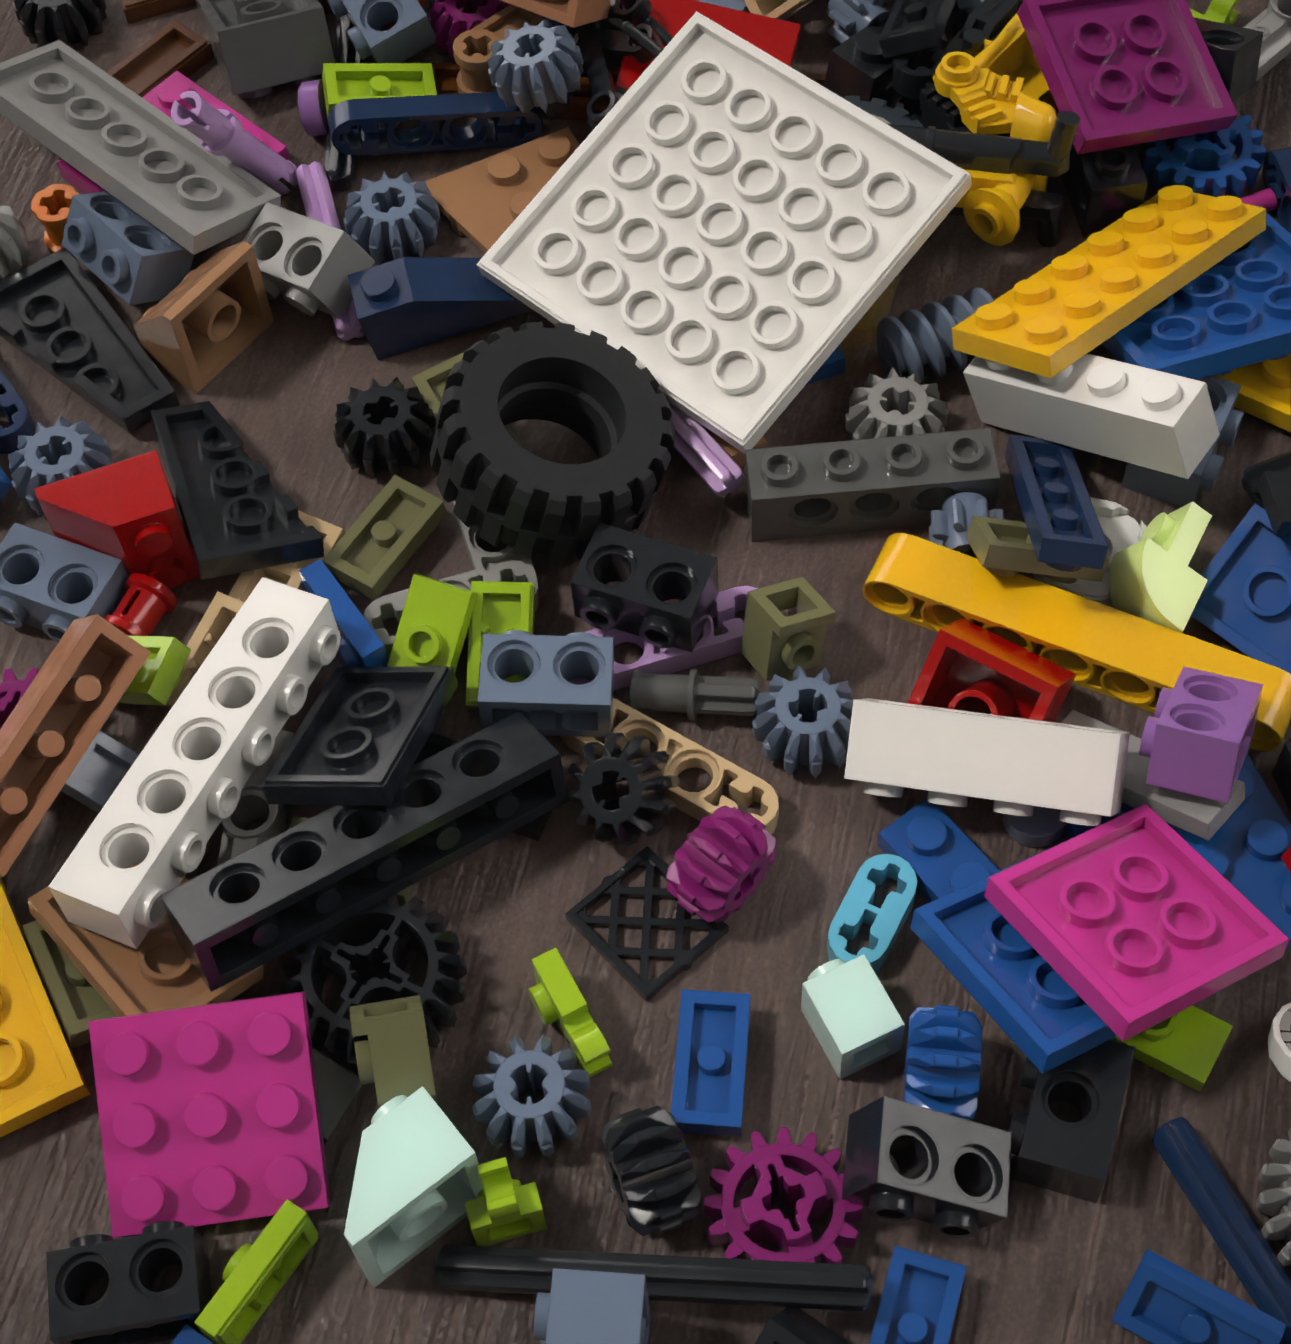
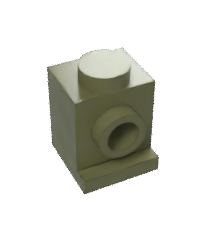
[740,577,836,681]
[349,995,436,1108]

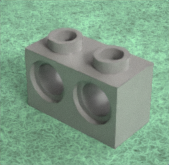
[243,202,375,319]

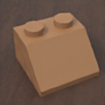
[134,241,274,394]

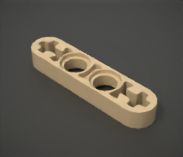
[560,698,779,835]

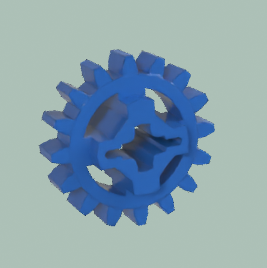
[1139,115,1266,198]

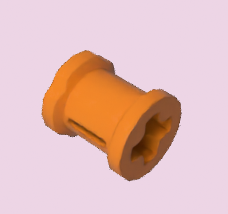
[31,183,80,258]

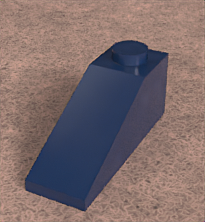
[347,257,533,360]

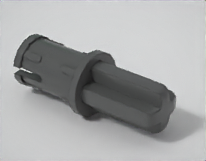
[630,669,760,720]

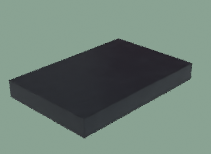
[261,666,458,806]

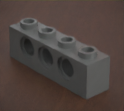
[745,428,1000,542]

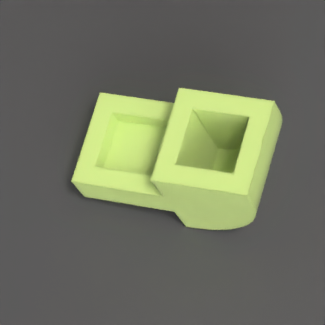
[1108,501,1212,632]

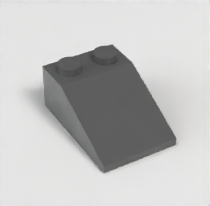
[195,0,335,98]

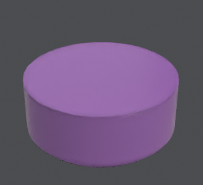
[298,79,328,137]

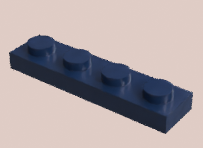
[1005,434,1108,572]

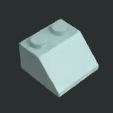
[344,1086,483,1288]

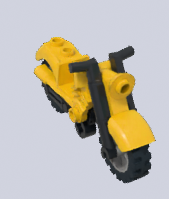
[845,0,1080,247]

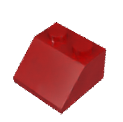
[34,450,200,589]
[908,618,1077,722]

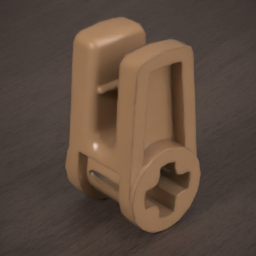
[452,4,544,94]

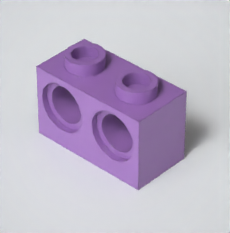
[1139,666,1263,803]

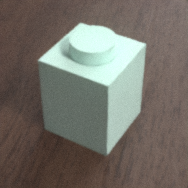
[801,954,905,1079]

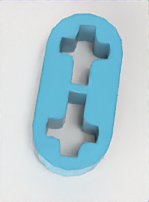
[827,854,917,973]

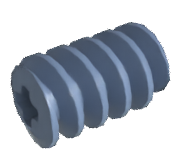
[876,287,994,384]

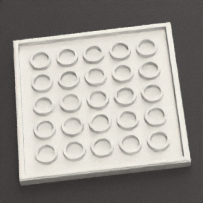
[476,11,972,454]

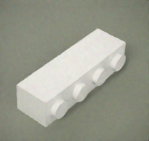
[963,353,1220,479]
[844,698,1130,826]

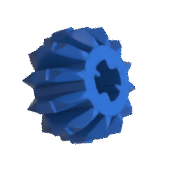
[903,1005,982,1121]

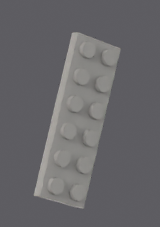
[0,40,281,255]

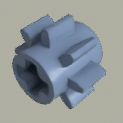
[827,0,891,44]
[929,492,1005,559]

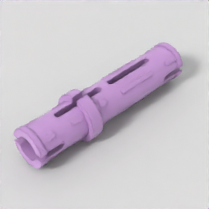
[171,91,298,195]

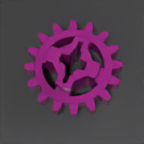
[704,1127,863,1264]

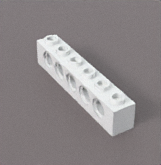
[48,577,341,949]

